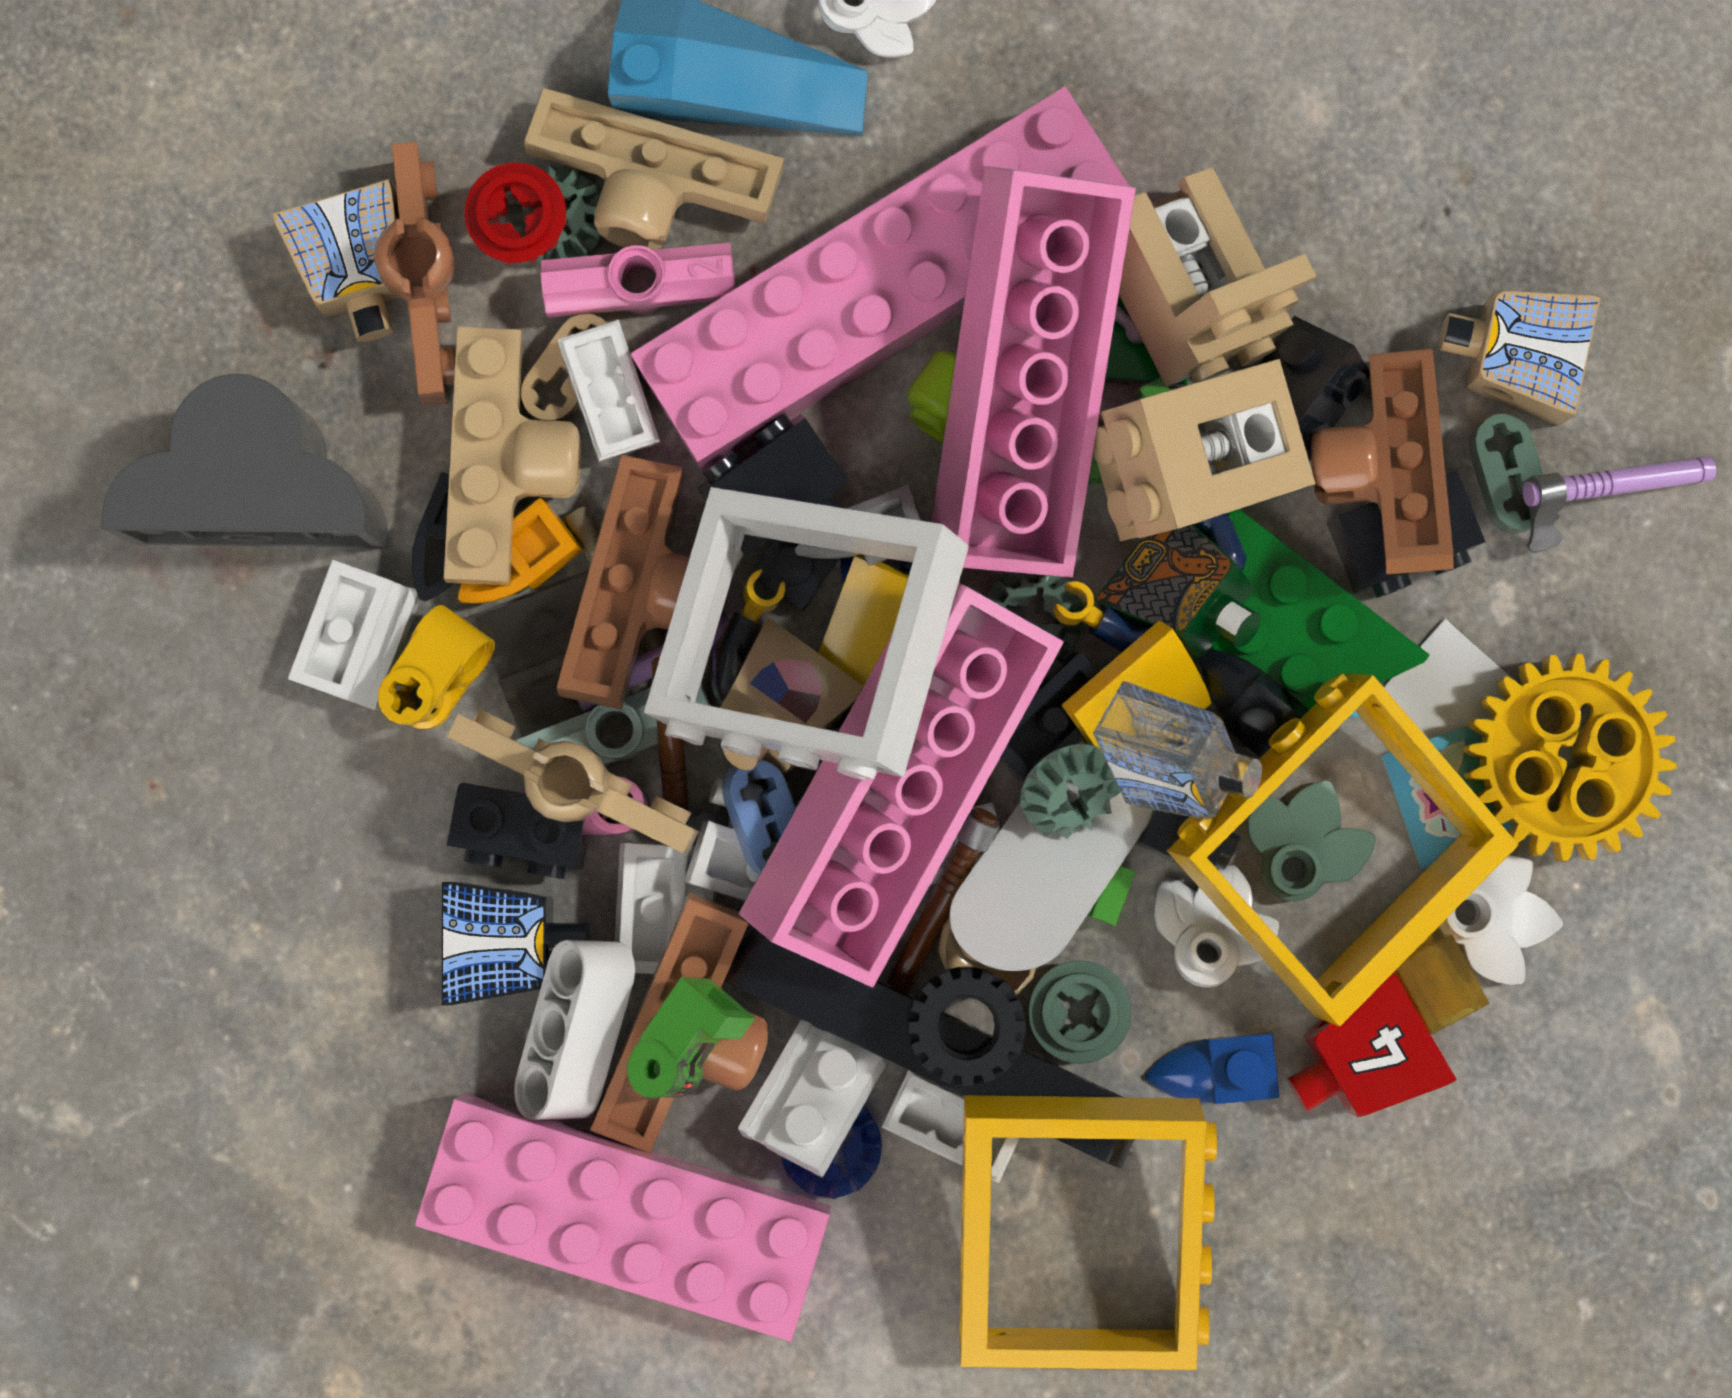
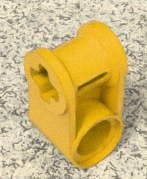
[378,605,495,730]

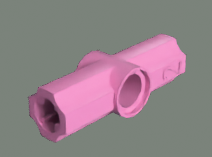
[540,243,736,318]

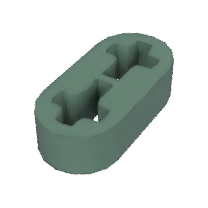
[1469,413,1543,534]

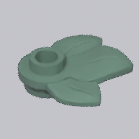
[1248,780,1376,902]

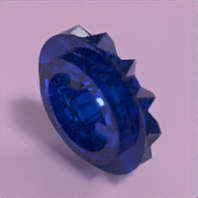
[781,1106,882,1199]

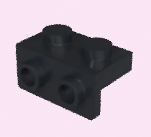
[1259,315,1370,461]
[446,783,587,879]

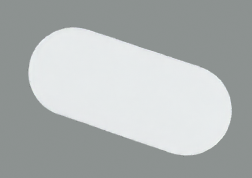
[950,780,1153,971]

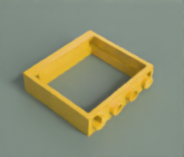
[1167,673,1519,1027]
[959,1095,1217,1370]

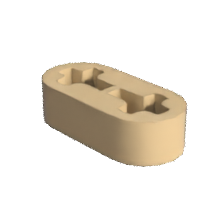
[521,314,607,422]

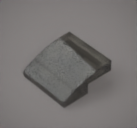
[474,569,641,737]

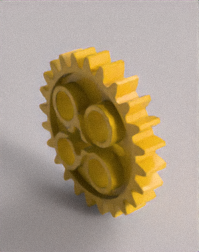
[1463,654,1677,861]

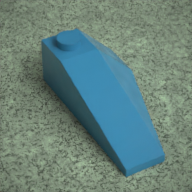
[608,0,868,136]

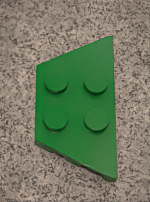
[1210,509,1430,710]

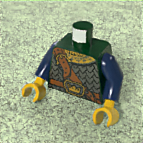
[1053,514,1261,658]

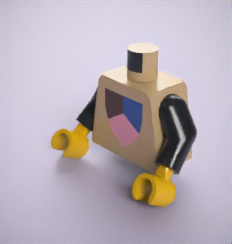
[710,569,864,773]

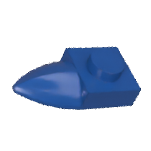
[1146,1032,1280,1104]

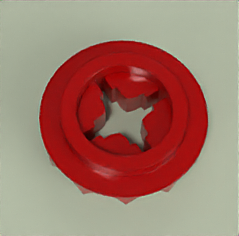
[464,162,567,265]

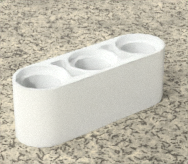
[514,940,635,1120]

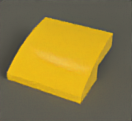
[818,555,909,685]
[1062,620,1211,766]

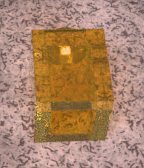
[1394,933,1490,1034]

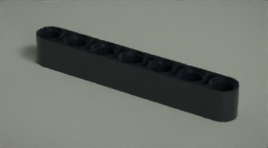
[724,923,1135,1169]

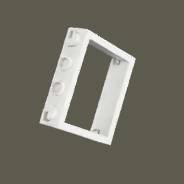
[644,487,969,781]

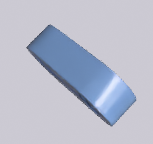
[722,760,796,876]

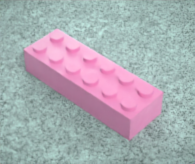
[931,165,1136,578]
[739,583,1064,988]
[415,1093,831,1342]

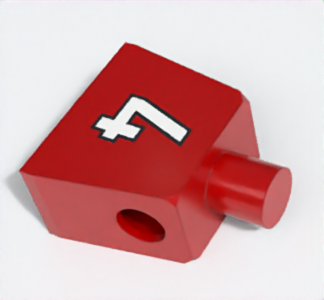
[1287,972,1457,1117]

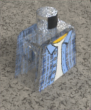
[1093,681,1262,820]

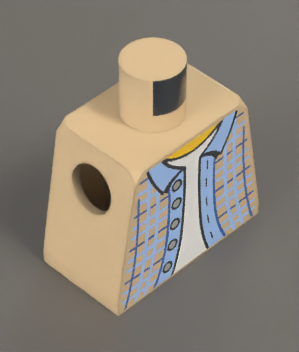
[272,179,400,342]
[1438,291,1601,426]

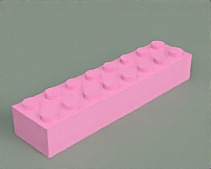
[630,86,1130,472]

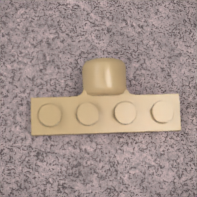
[524,88,784,250]
[444,327,581,586]
[446,709,699,854]

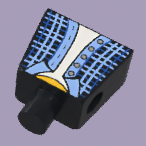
[442,882,590,1006]

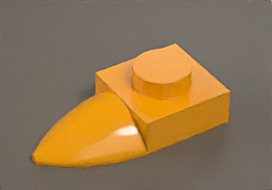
[458,497,584,604]

